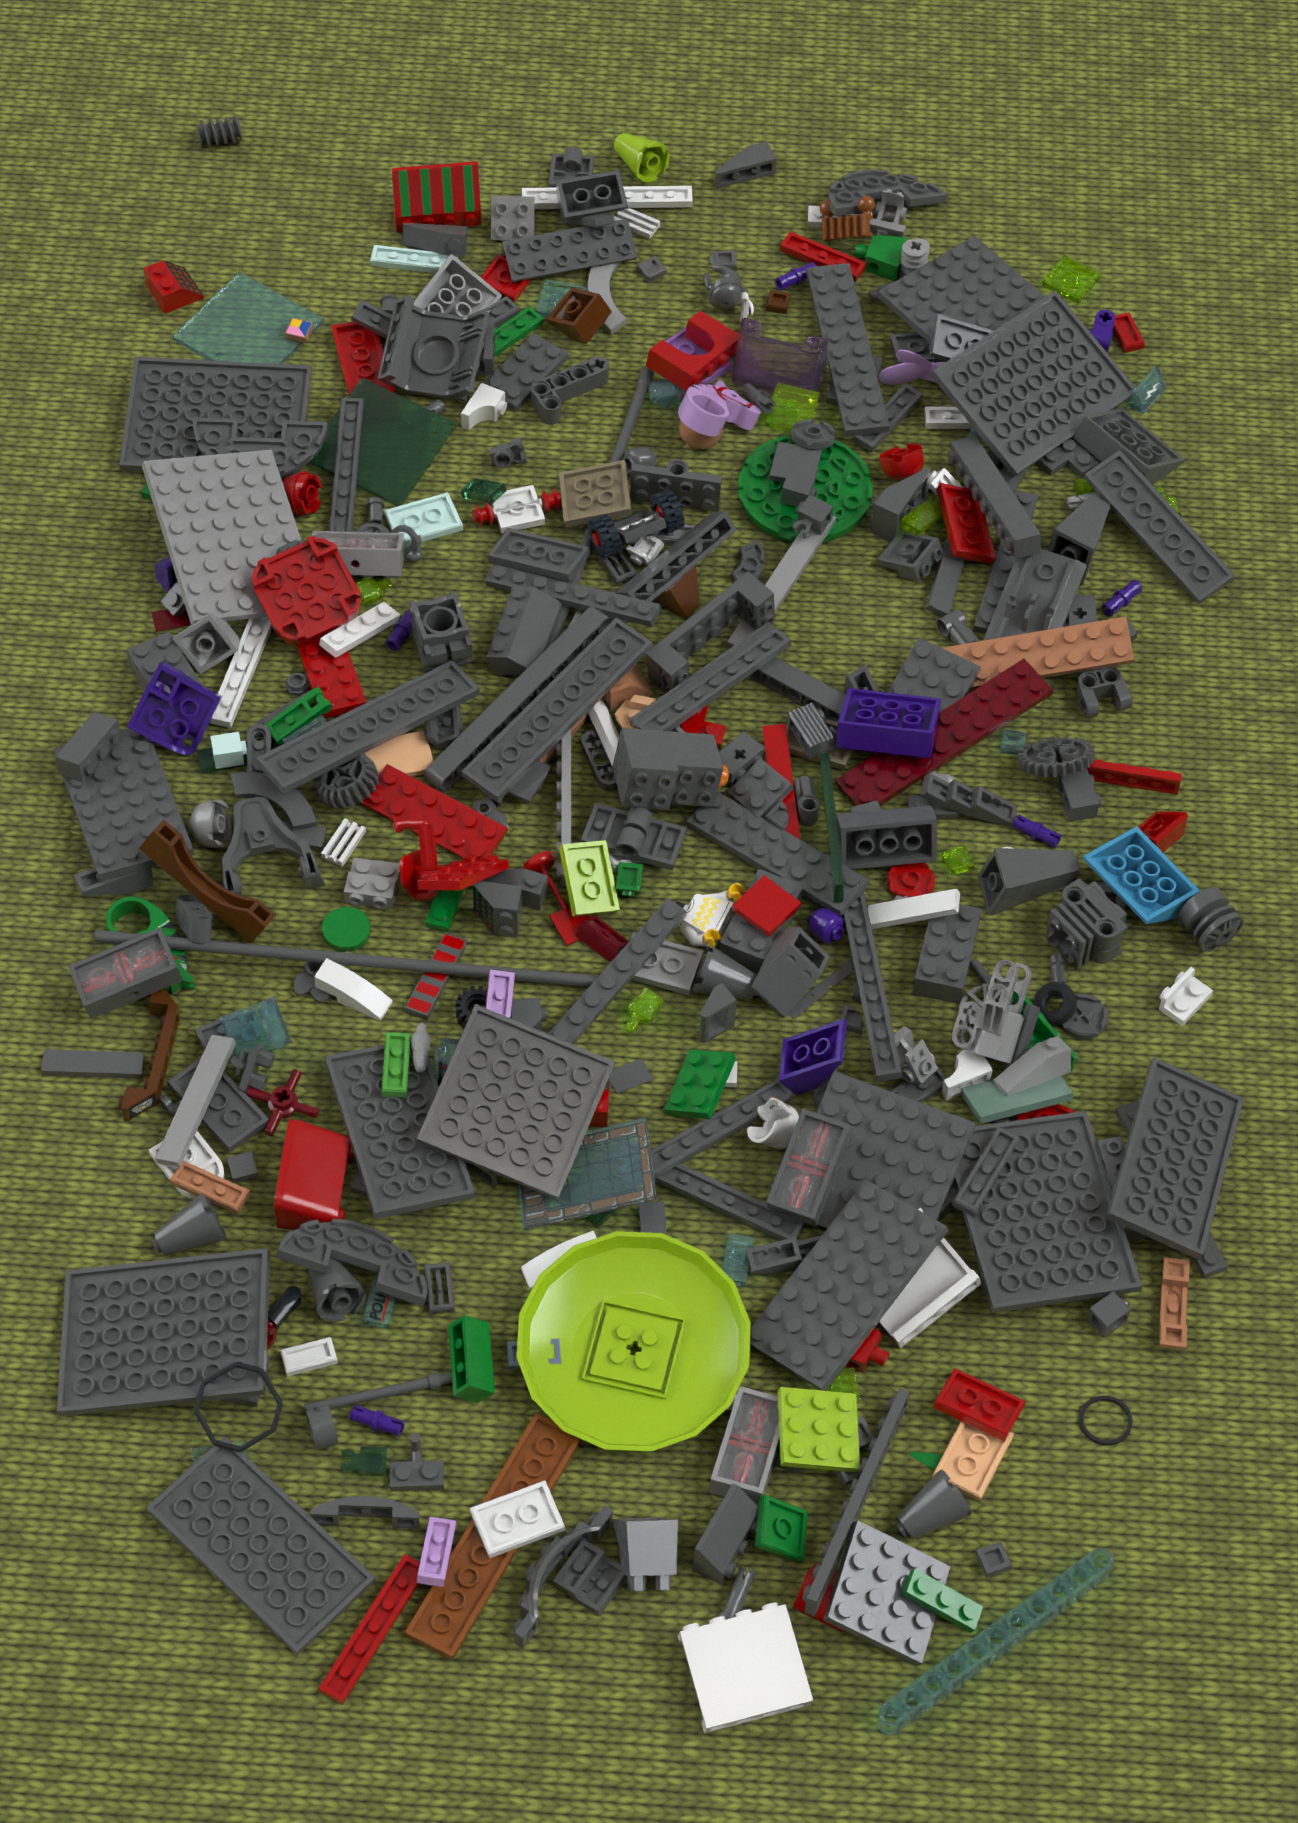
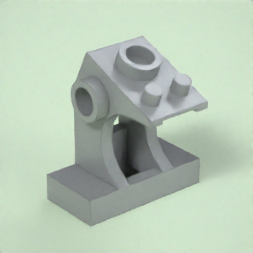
[866,189,907,240]
[870,1026,938,1084]

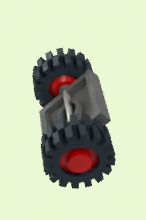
[587,489,685,559]

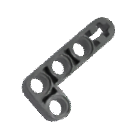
[531,357,609,425]

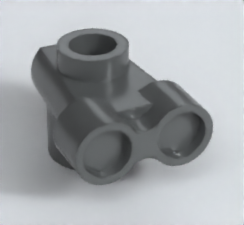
[490,437,527,468]

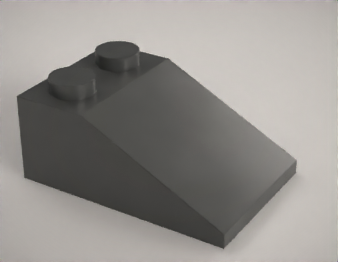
[870,468,930,542]

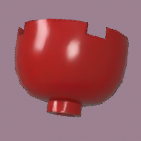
[879,443,925,481]

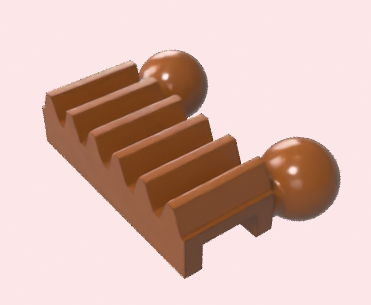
[820,196,875,242]

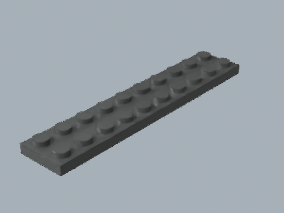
[806,263,889,437]
[461,618,652,802]
[257,660,480,794]

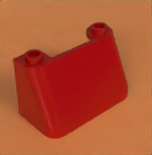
[274,1119,355,1230]

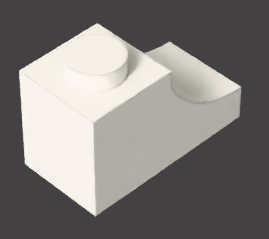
[461,383,507,431]
[942,1050,993,1101]

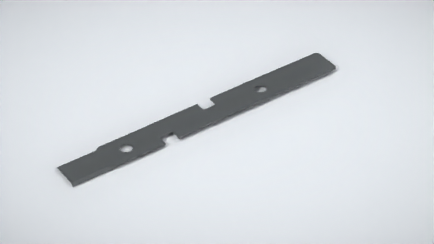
[788,958,855,1019]

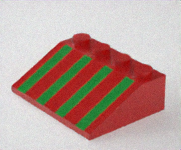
[392,161,481,232]

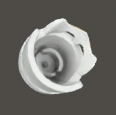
[747,1097,799,1149]

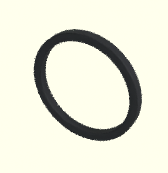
[1079,1396,1133,1445]

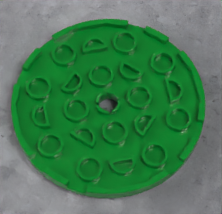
[738,435,873,542]

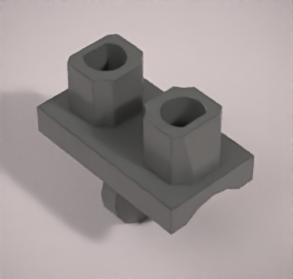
[231,1042,275,1091]

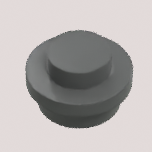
[285,673,309,695]

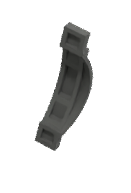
[513,1505,613,1649]

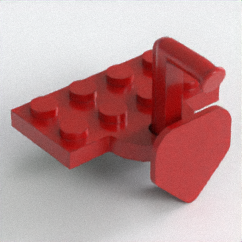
[393,819,509,901]

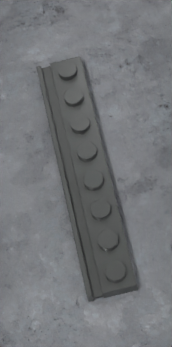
[629,622,791,731]

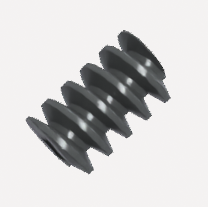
[197,116,242,147]

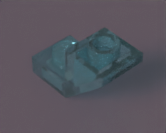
[649,380,686,409]

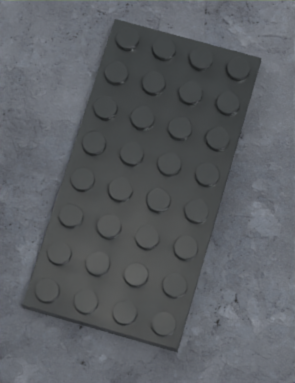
[54,728,194,881]
[325,1040,475,1219]
[1106,1058,1244,1260]
[750,1180,948,1391]
[146,1436,375,1656]

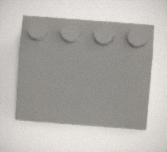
[414,254,502,316]

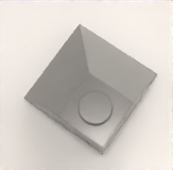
[172,613,240,674]

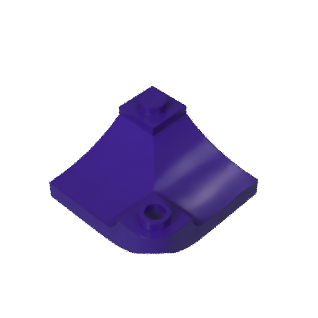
[127,661,223,755]

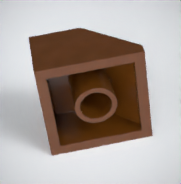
[546,287,612,344]

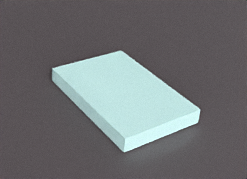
[384,492,463,547]

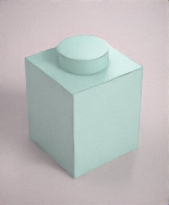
[211,732,247,769]

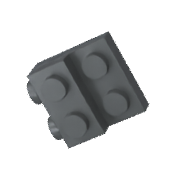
[877,530,943,581]

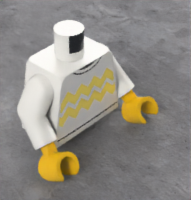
[676,883,745,948]

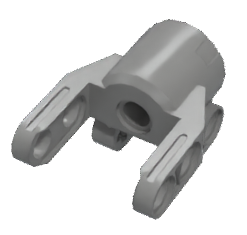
[952,960,1032,1063]

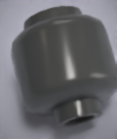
[622,446,656,476]

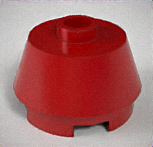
[282,471,322,516]

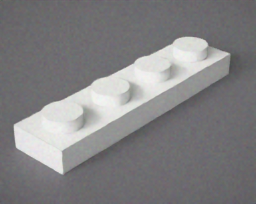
[319,602,400,658]

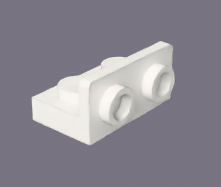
[1159,967,1213,1026]

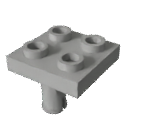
[491,195,535,240]

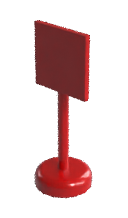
[523,851,590,946]

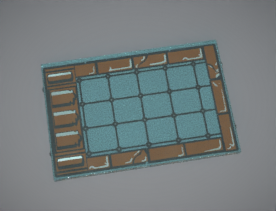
[519,1118,657,1230]

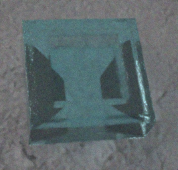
[1000,729,1027,755]

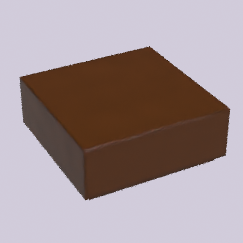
[766,290,791,314]

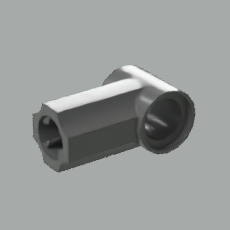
[937,609,980,645]
[793,776,820,826]

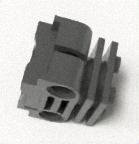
[409,591,472,673]
[1045,878,1128,970]

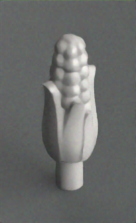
[411,1023,431,1073]

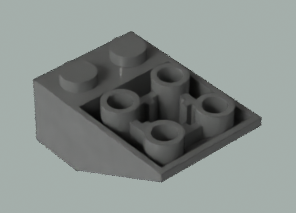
[751,926,830,1018]

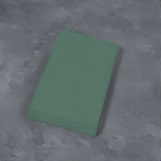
[961,1076,1073,1124]

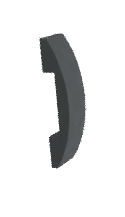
[311,1496,420,1529]

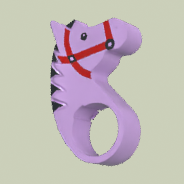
[678,380,761,436]

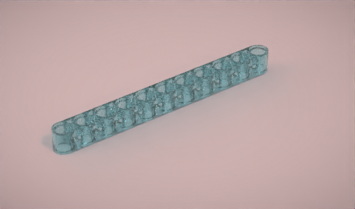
[877,1548,1114,1735]

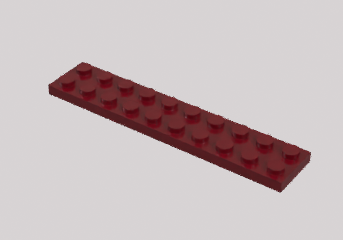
[835,658,1053,806]

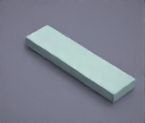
[370,245,459,273]

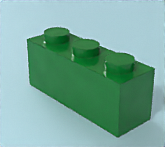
[448,1315,495,1403]

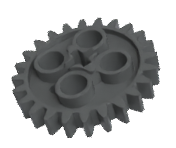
[1018,736,1095,778]

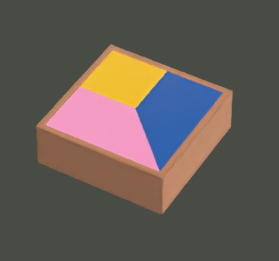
[285,318,313,343]

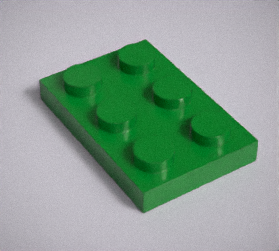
[664,1050,736,1119]

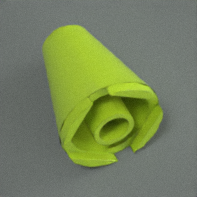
[614,133,670,183]

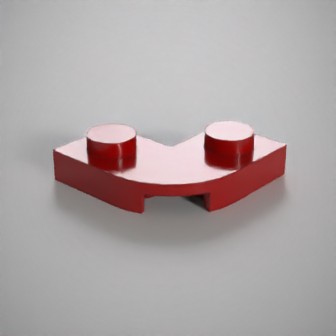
[680,704,726,750]

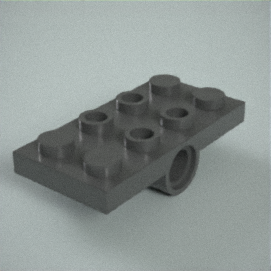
[630,459,722,512]
[581,803,687,871]

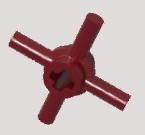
[246,1069,320,1136]

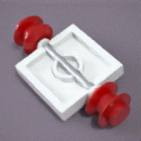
[472,485,562,534]

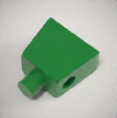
[854,235,907,281]

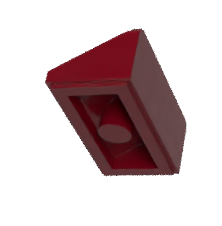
[576,915,629,963]

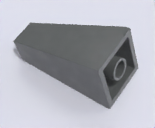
[1048,494,1111,585]
[978,848,1080,915]

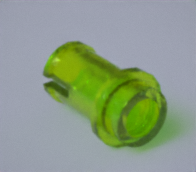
[1074,478,1094,495]

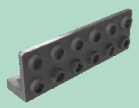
[501,218,637,282]

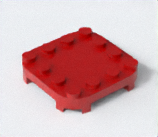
[252,535,361,645]

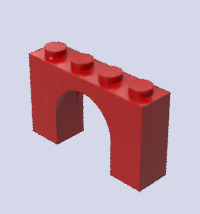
[646,311,743,392]

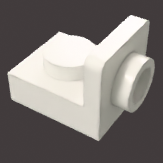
[928,468,962,496]

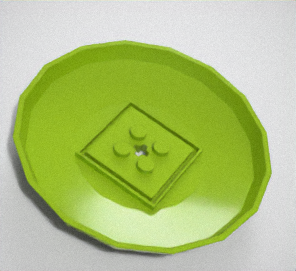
[516,1231,751,1451]

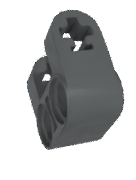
[1076,667,1132,718]

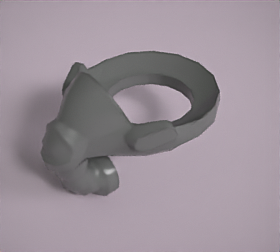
[391,525,422,561]

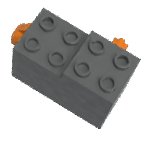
[612,728,729,809]

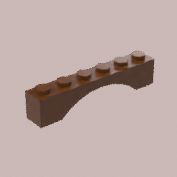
[139,820,276,944]

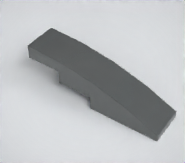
[921,773,1017,827]
[746,1235,822,1274]

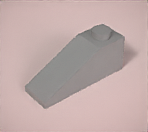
[994,1036,1071,1096]

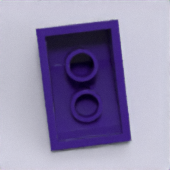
[779,1019,847,1095]

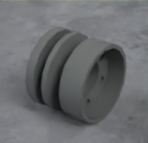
[1178,887,1244,952]

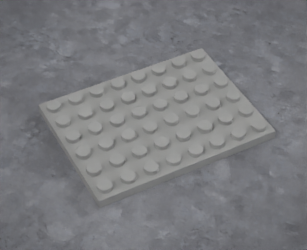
[142,450,302,625]

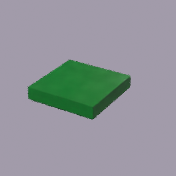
[755,1494,808,1563]

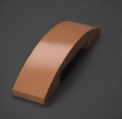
[1159,1257,1190,1350]

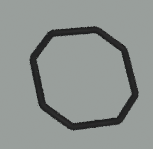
[194,1362,282,1452]

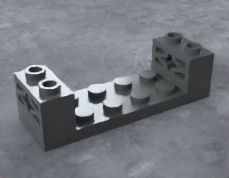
[646,571,775,694]

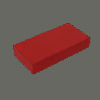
[1113,312,1145,353]

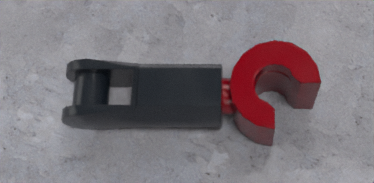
[267,1286,301,1350]

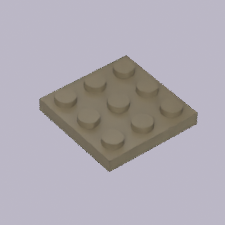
[559,460,632,528]

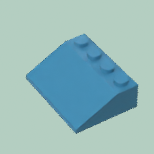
[1083,826,1200,924]

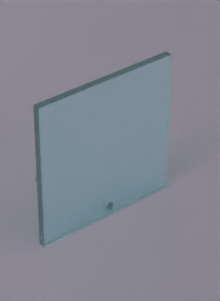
[173,272,324,364]

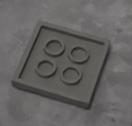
[888,637,981,712]

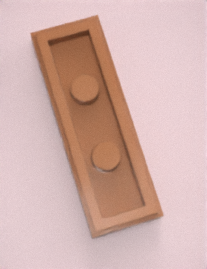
[170,1161,250,1215]

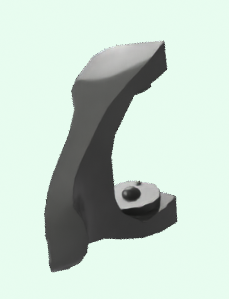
[222,796,326,896]

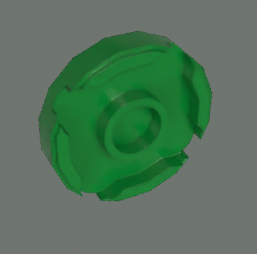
[322,907,370,952]

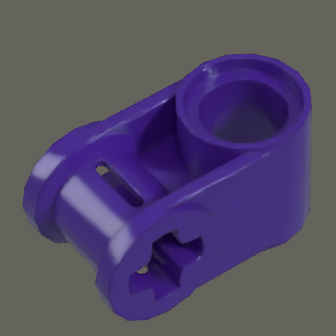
[1090,310,1115,353]

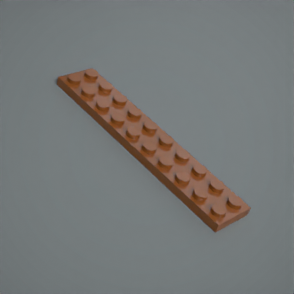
[405,1413,582,1661]

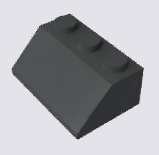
[556,170,628,220]
[693,1483,758,1585]

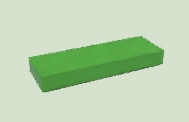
[381,1032,411,1098]

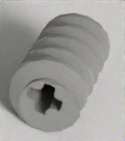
[899,238,930,278]

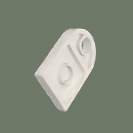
[149,1131,224,1199]

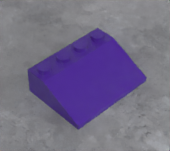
[837,688,942,758]

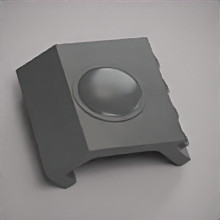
[377,295,489,401]

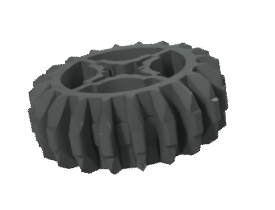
[315,754,380,810]

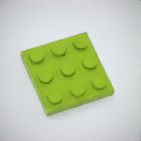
[778,1387,860,1472]

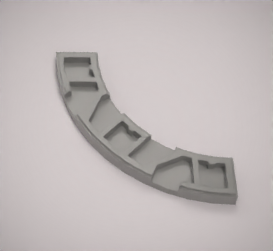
[588,262,627,334]

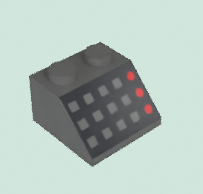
[473,881,522,937]

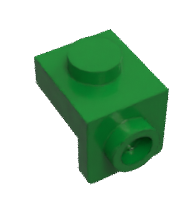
[616,862,643,897]

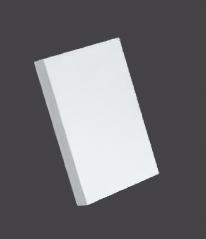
[470,1481,565,1558]

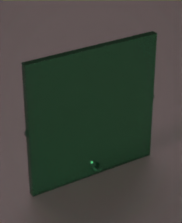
[308,377,456,507]

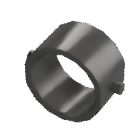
[306,1405,338,1450]

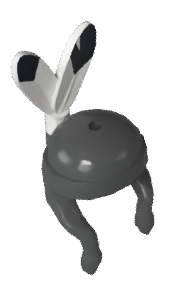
[703,253,754,333]

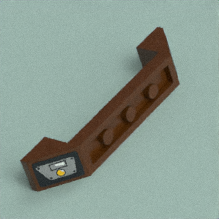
[118,989,180,1121]

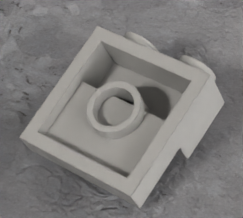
[344,858,400,909]

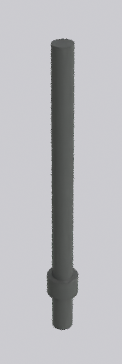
[304,1372,452,1411]

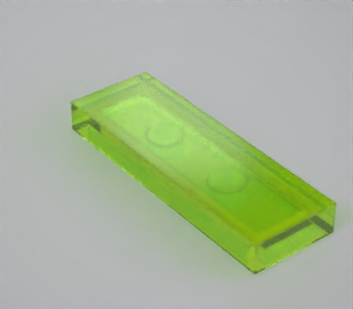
[899,494,943,537]

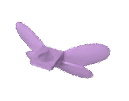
[878,350,945,385]

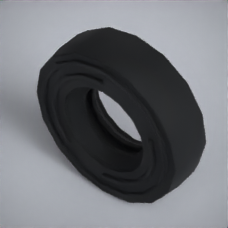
[1033,982,1077,1026]

